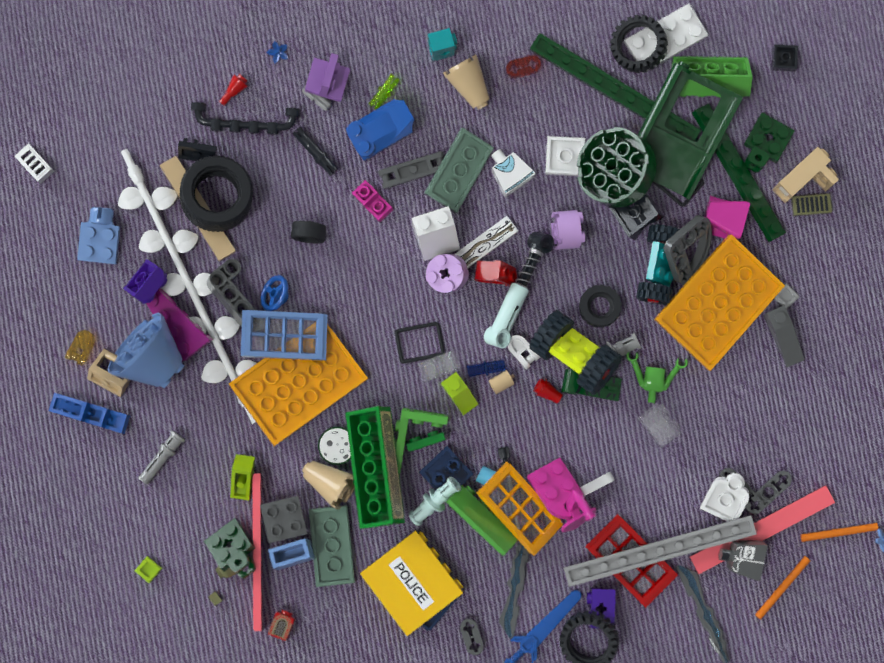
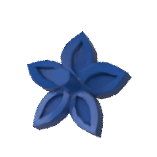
[266,41,288,64]

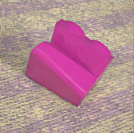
[704,196,750,240]

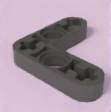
[719,468,792,514]

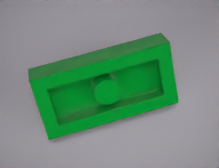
[406,430,446,452]

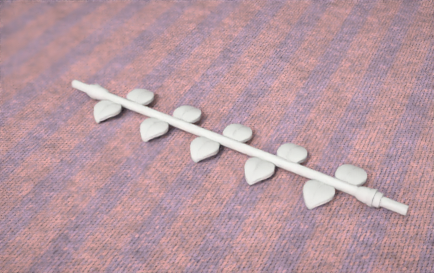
[118,149,257,424]

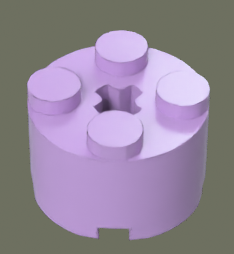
[551,210,585,250]
[426,254,469,293]

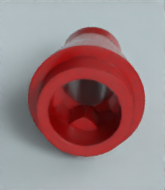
[533,378,563,404]

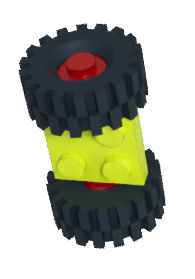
[529,310,622,395]

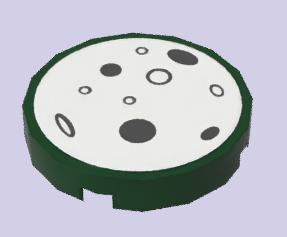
[318,427,351,465]

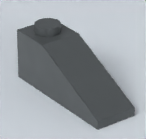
[763,305,805,368]

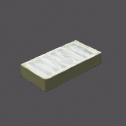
[791,194,832,216]

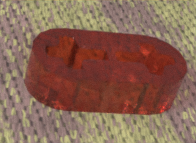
[506,55,541,79]

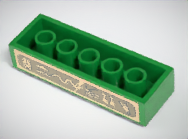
[345,406,405,529]

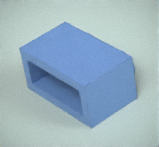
[268,539,315,570]

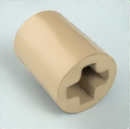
[488,370,515,394]

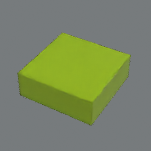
[135,556,163,583]

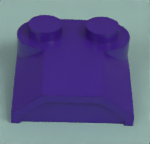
[123,259,167,304]

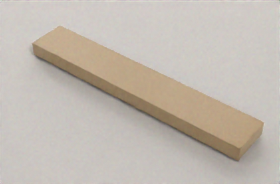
[160,156,236,262]

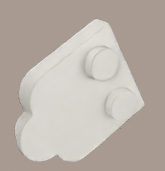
[700,473,749,522]

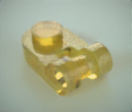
[65,330,95,366]

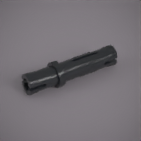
[292,127,339,176]

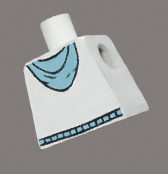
[491,149,535,198]

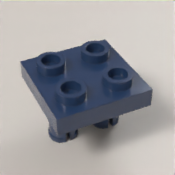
[419,446,473,490]

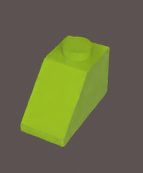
[441,372,479,416]
[230,454,255,500]

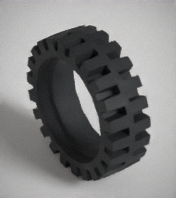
[610,15,668,73]
[559,611,619,663]

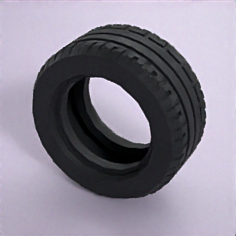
[180,155,253,232]

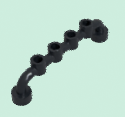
[191,102,301,135]

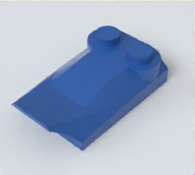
[346,99,415,161]

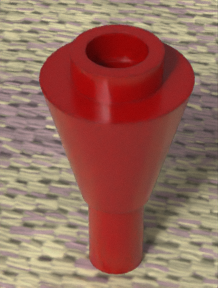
[219,74,248,106]

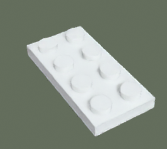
[624,4,708,73]

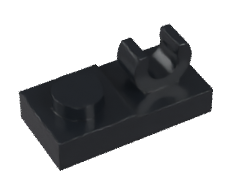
[178,138,217,161]

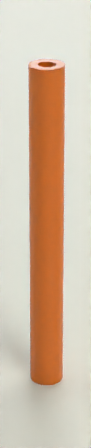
[800,523,879,542]
[755,556,811,620]

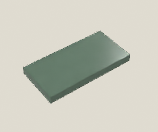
[424,128,494,213]
[309,505,355,587]

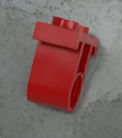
[474,260,517,287]

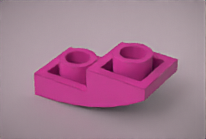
[352,180,393,222]

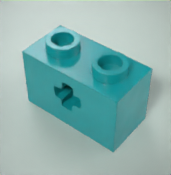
[428,28,457,61]

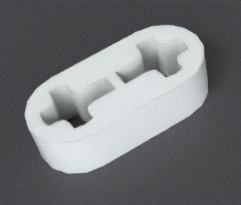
[580,472,615,496]

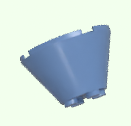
[108,313,184,388]

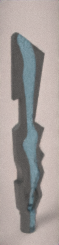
[499,532,530,638]
[676,566,730,663]

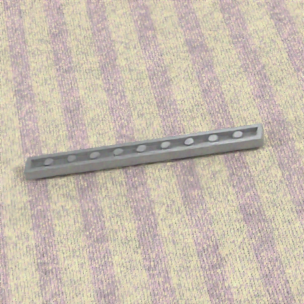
[563,516,757,587]

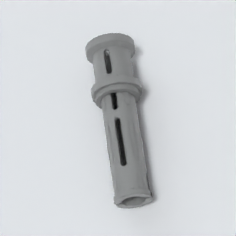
[138,430,186,485]

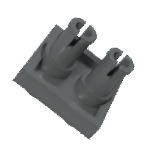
[260,496,308,543]

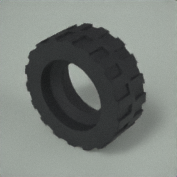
[579,284,622,328]

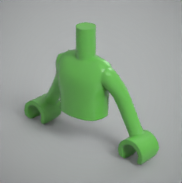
[626,352,688,403]

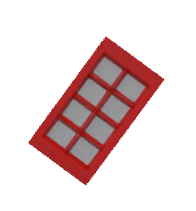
[585,514,678,608]

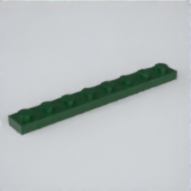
[692,103,786,242]

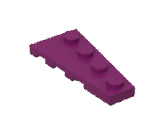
[146,288,213,362]

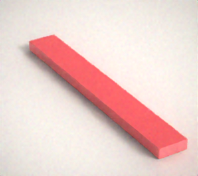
[252,474,262,631]
[689,485,835,574]

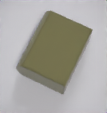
[208,591,223,606]

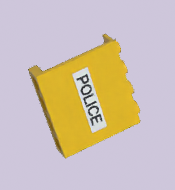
[360,531,463,636]

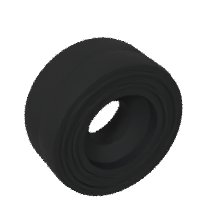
[291,221,326,244]

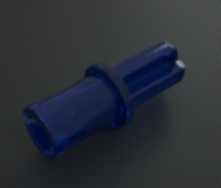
[467,360,506,377]

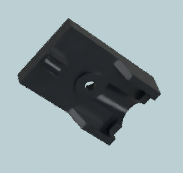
[608,193,664,240]

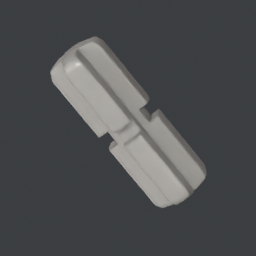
[302,86,332,111]

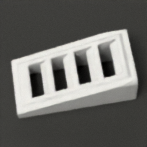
[15,144,55,184]

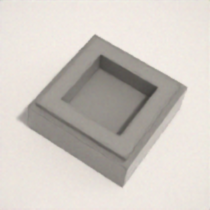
[774,283,800,309]

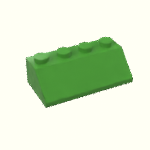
[673,56,753,97]
[446,485,517,556]

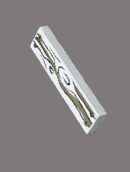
[455,216,518,269]

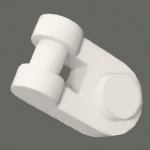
[507,335,540,370]

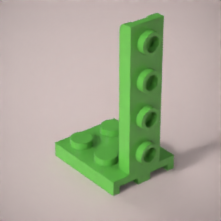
[395,408,448,478]

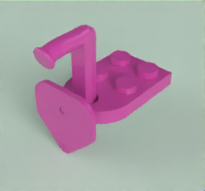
[527,458,597,533]

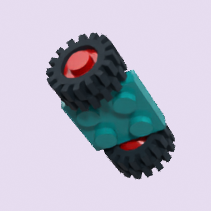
[636,224,680,305]

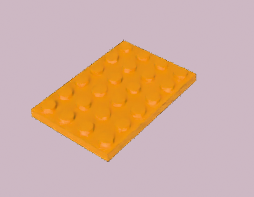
[654,235,785,371]
[229,322,368,447]

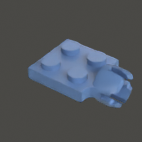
[77,207,120,264]

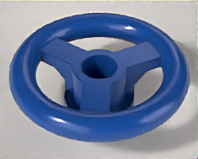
[260,275,289,311]

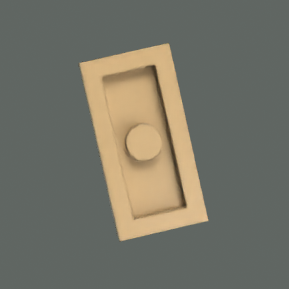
[87,349,131,397]

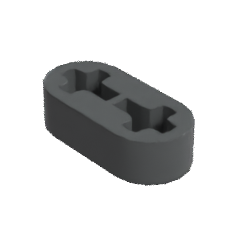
[460,619,484,655]

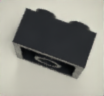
[771,44,798,72]

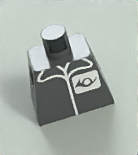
[718,540,768,581]

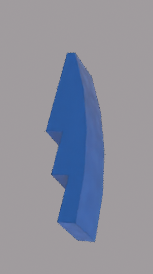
[48,393,130,434]

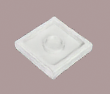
[545,136,585,176]

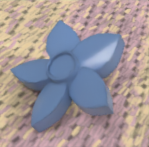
[875,529,884,552]

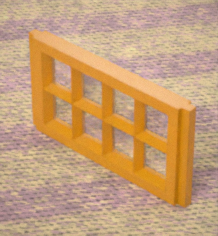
[477,462,563,556]

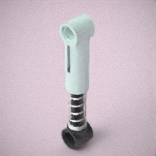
[484,232,554,348]

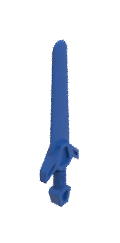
[504,590,581,663]

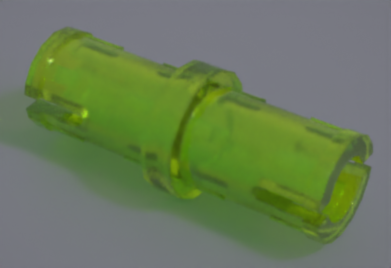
[368,73,400,110]

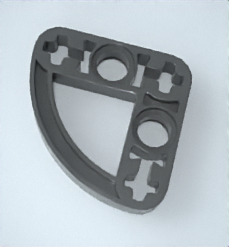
[664,215,712,285]

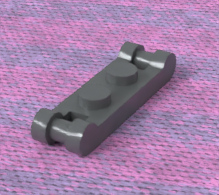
[378,151,445,190]

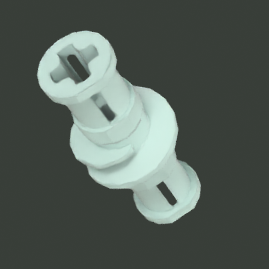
[408,477,461,526]

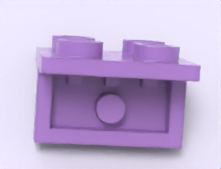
[305,53,350,102]

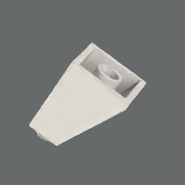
[412,206,460,261]

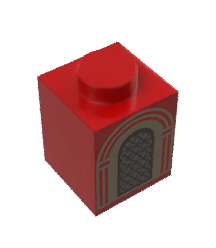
[268,609,296,641]

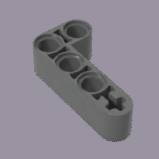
[207,259,264,332]

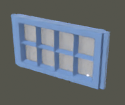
[240,310,327,361]

